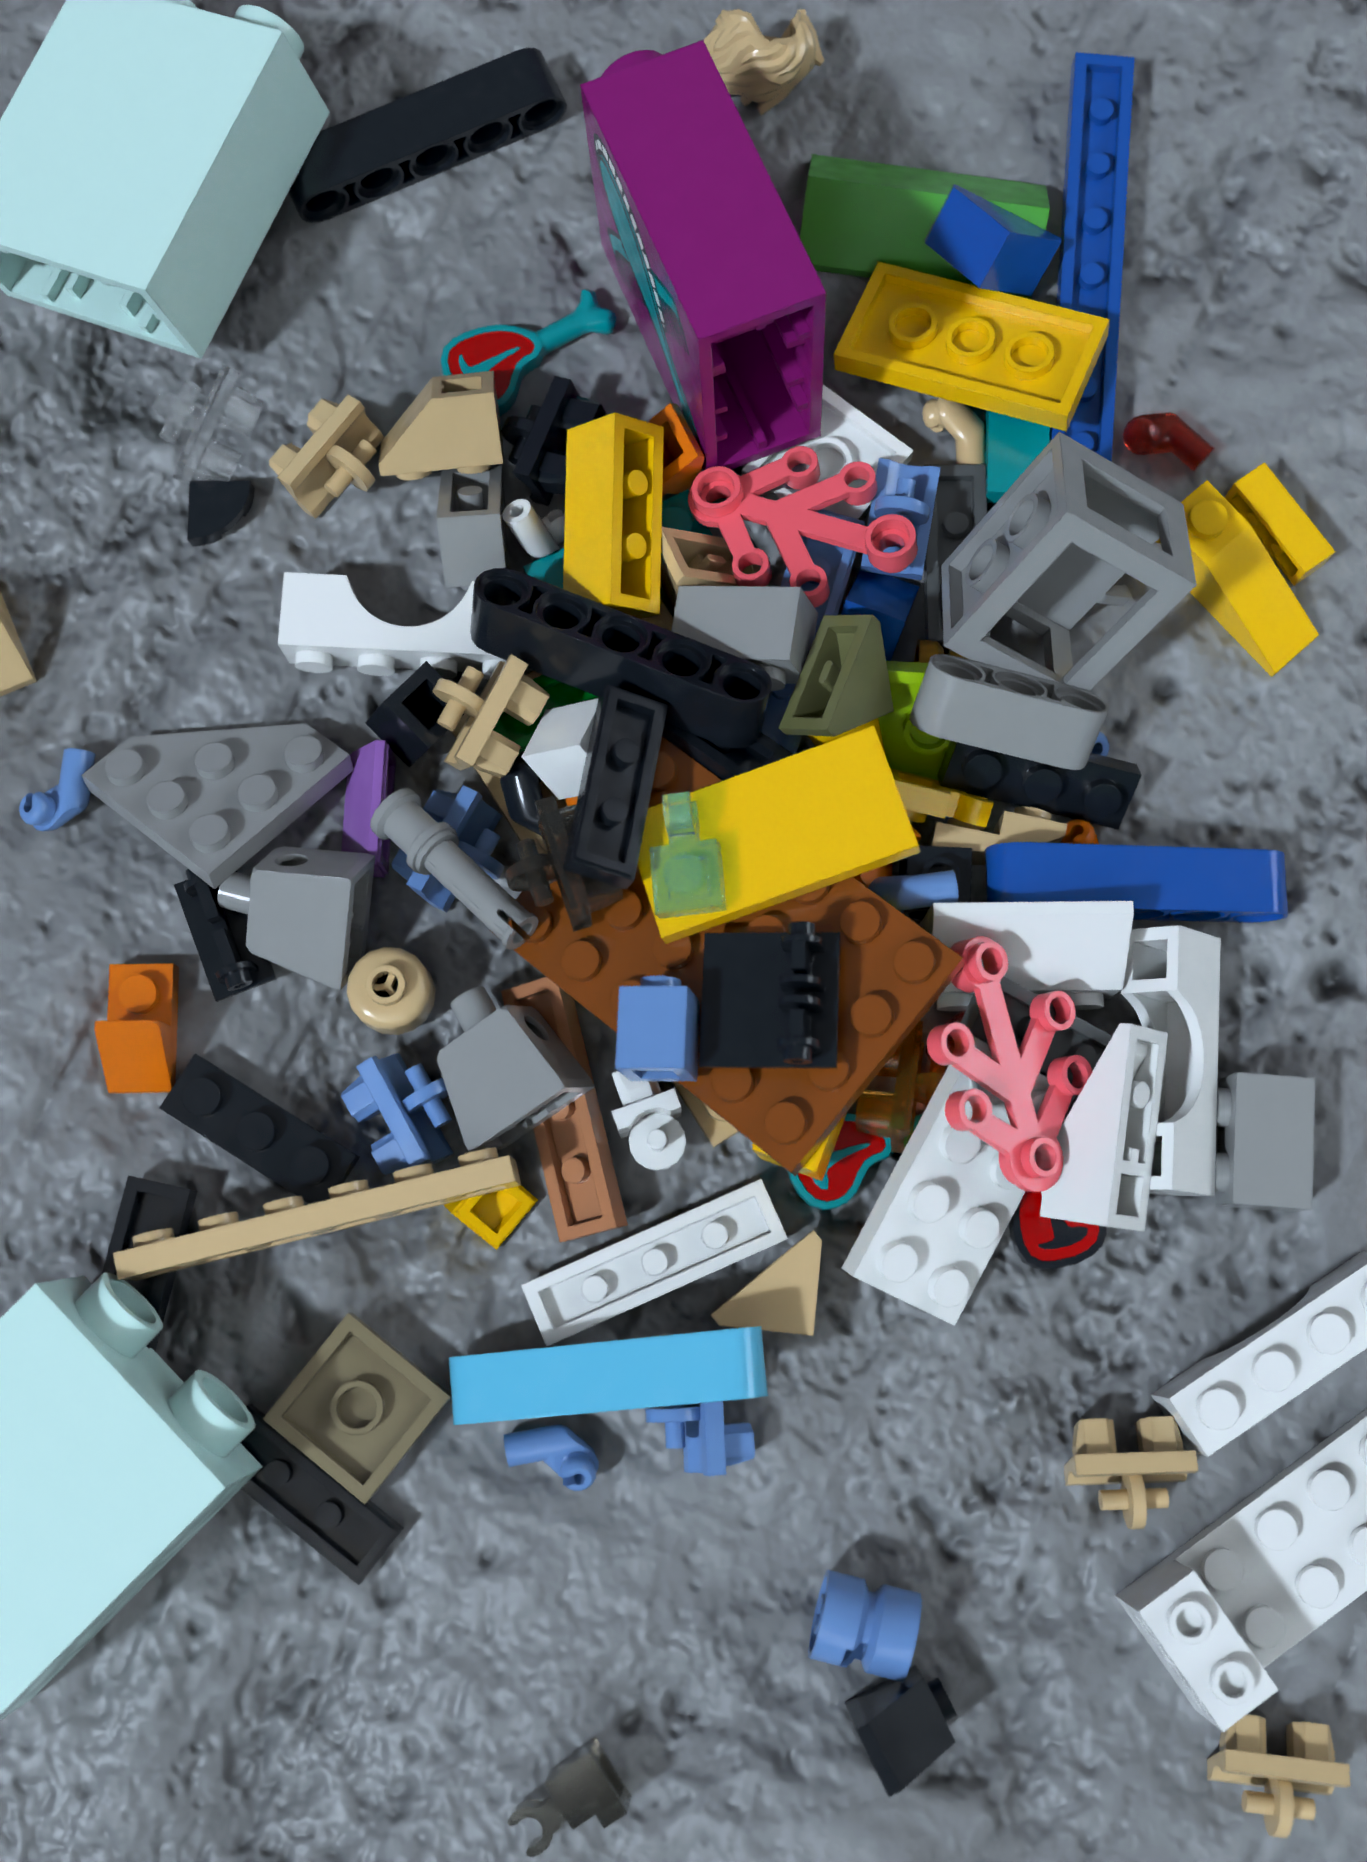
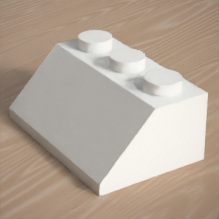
[919,901,1134,1011]

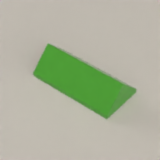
[800,154,1050,299]

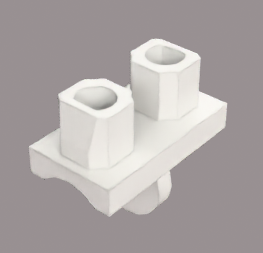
[611,1071,686,1171]

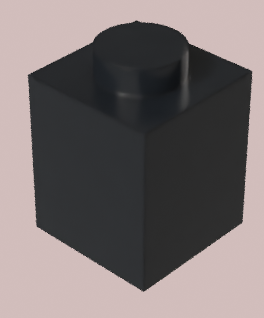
[365,661,465,768]

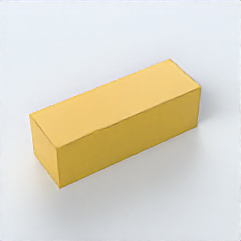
[1224,462,1336,586]

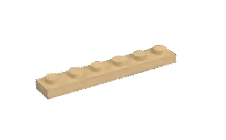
[113,1147,521,1281]

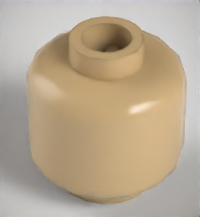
[346,947,436,1035]

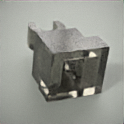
[508,1737,632,1857]

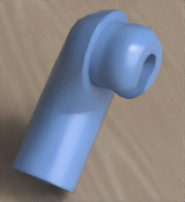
[868,870,959,913]

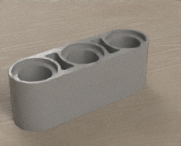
[909,654,1109,770]

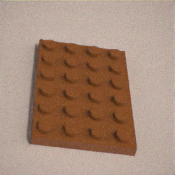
[490,737,965,1176]

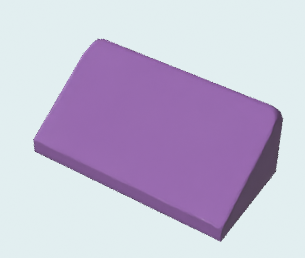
[341,740,396,878]

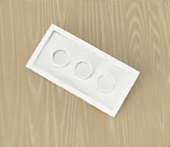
[842,1037,1076,1326]

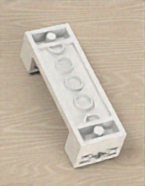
[1115,1408,1367,1732]

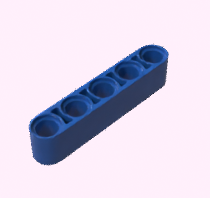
[985,842,1288,923]

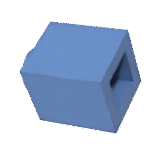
[615,976,700,1081]

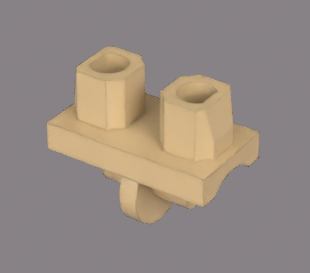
[269,395,384,519]
[433,655,550,777]
[1064,1416,1198,1530]
[1207,1714,1350,1839]

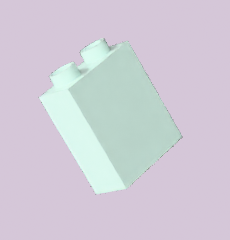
[0,0,330,359]
[0,1272,263,1721]

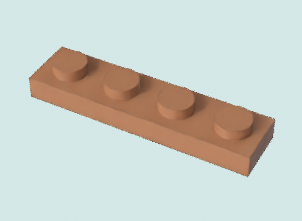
[501,977,628,1242]

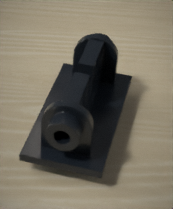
[174,869,277,1002]

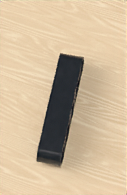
[289,48,567,223]
[470,568,772,748]

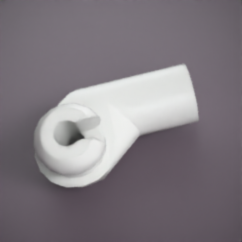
[502,499,565,558]

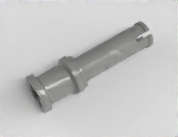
[370,788,538,950]

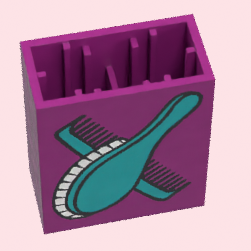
[580,40,826,471]

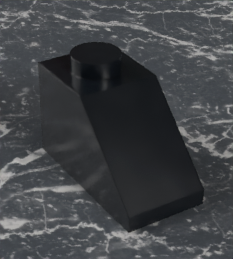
[845,1665,957,1797]

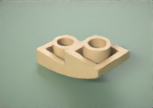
[927,807,1067,865]

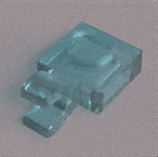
[649,791,727,919]

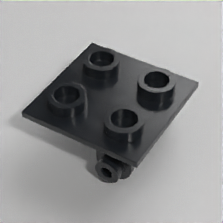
[699,922,841,1069]

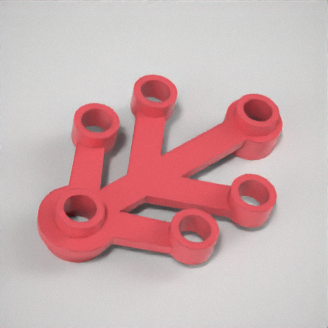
[688,446,918,608]
[927,936,1092,1192]

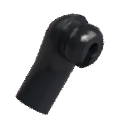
[500,755,574,846]

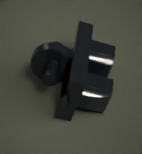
[501,376,607,506]

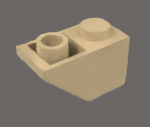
[379,371,503,480]

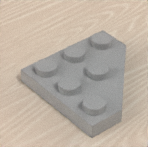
[82,723,354,889]

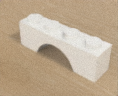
[278,572,532,680]
[1121,925,1221,1196]
[1150,1251,1367,1457]

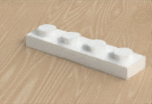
[521,1179,788,1347]

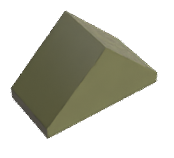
[778,615,894,736]

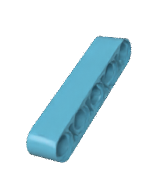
[448,1326,768,1425]

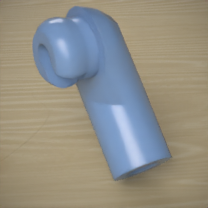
[19,748,96,831]
[504,1424,599,1491]

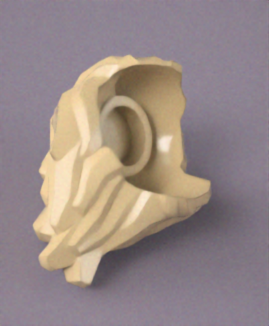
[703,9,825,116]

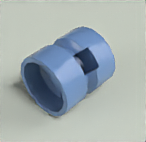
[808,1570,922,1682]

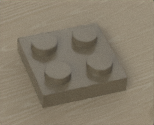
[263,1313,451,1504]

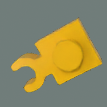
[890,768,994,827]

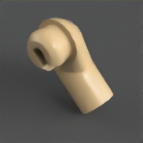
[922,398,986,464]

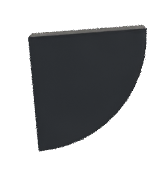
[187,480,255,546]

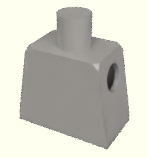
[217,846,375,990]
[437,987,595,1152]

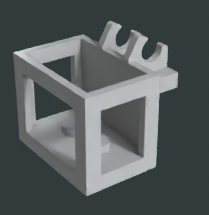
[941,431,1196,691]

